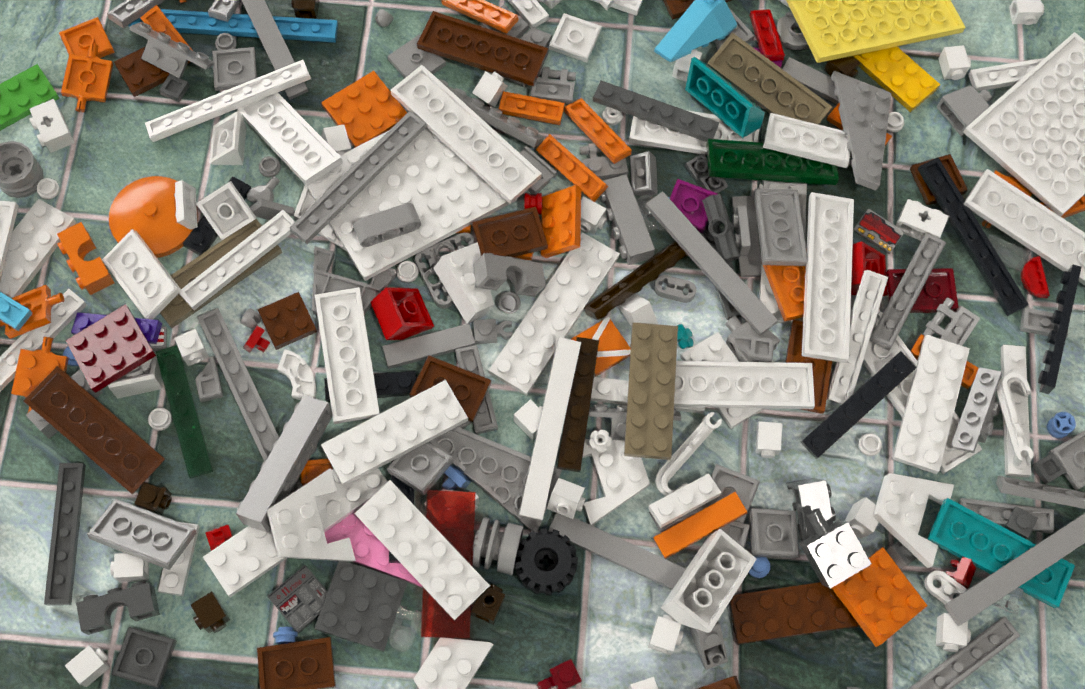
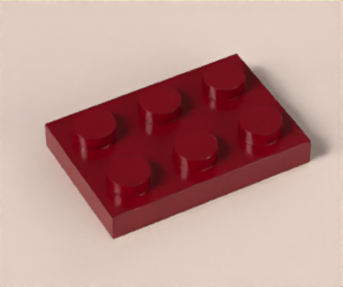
[886,268,959,313]

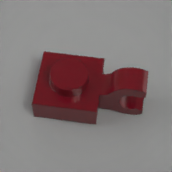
[537,659,582,689]

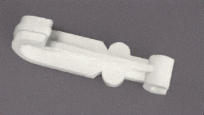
[996,373,1034,467]
[655,412,722,496]

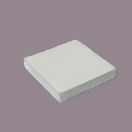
[549,13,602,63]

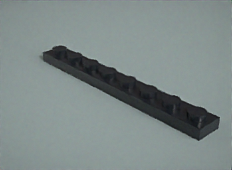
[918,157,1029,317]

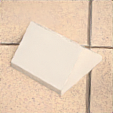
[209,111,246,165]
[196,181,256,240]
[108,356,163,399]

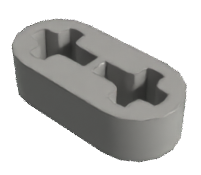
[654,275,696,303]

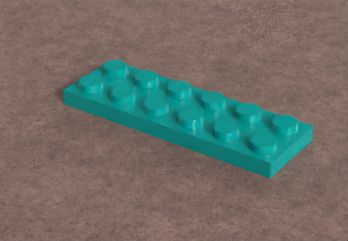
[927,498,1075,608]

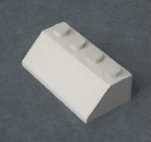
[661,529,756,633]

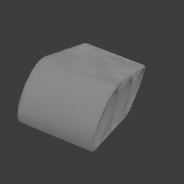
[353,203,421,247]

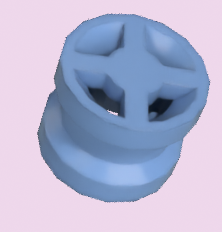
[1047,412,1076,439]

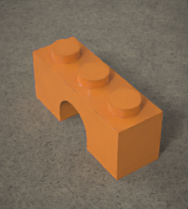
[57,222,115,295]

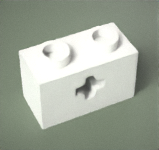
[29,99,75,153]
[895,199,949,241]

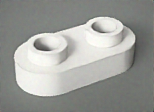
[924,570,967,604]

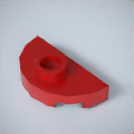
[1021,256,1050,298]

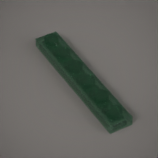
[155,345,213,479]

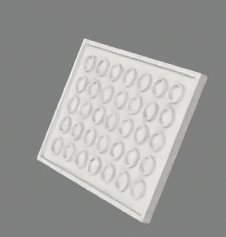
[963,32,1085,217]
[306,127,517,281]

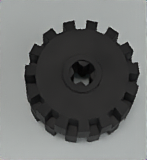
[515,528,578,596]

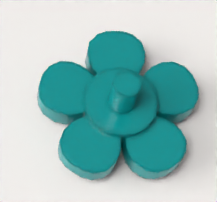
[677,324,694,349]

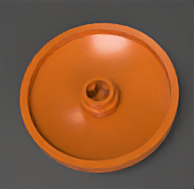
[109,176,198,258]

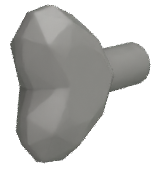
[247,176,280,203]

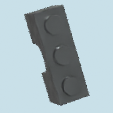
[76,581,160,635]

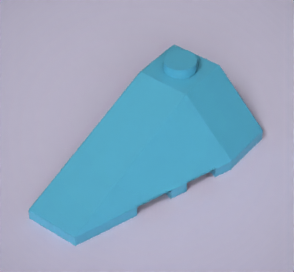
[654,0,737,62]

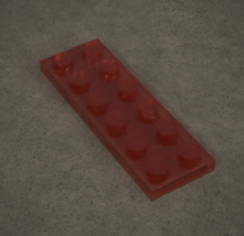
[420,490,476,638]

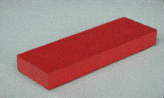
[749,9,785,61]

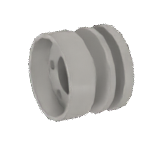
[0,141,44,198]
[472,517,524,575]

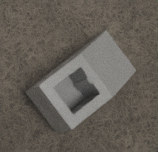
[690,621,728,670]

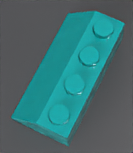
[685,57,765,138]

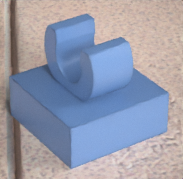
[442,465,472,491]

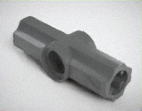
[702,194,740,262]

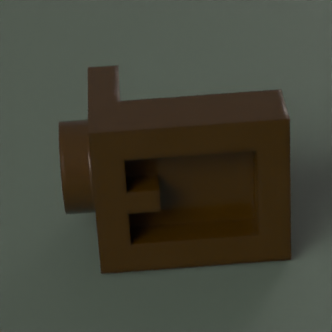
[134,482,172,515]

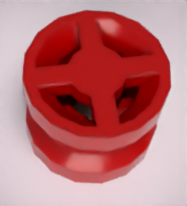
[524,193,542,215]

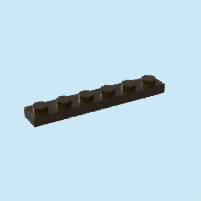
[584,241,688,320]
[557,337,599,472]

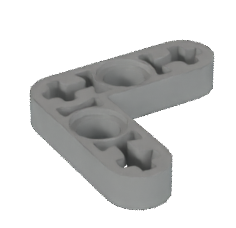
[415,233,475,309]

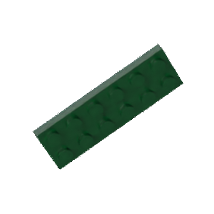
[706,139,839,185]

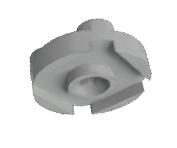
[776,11,810,50]

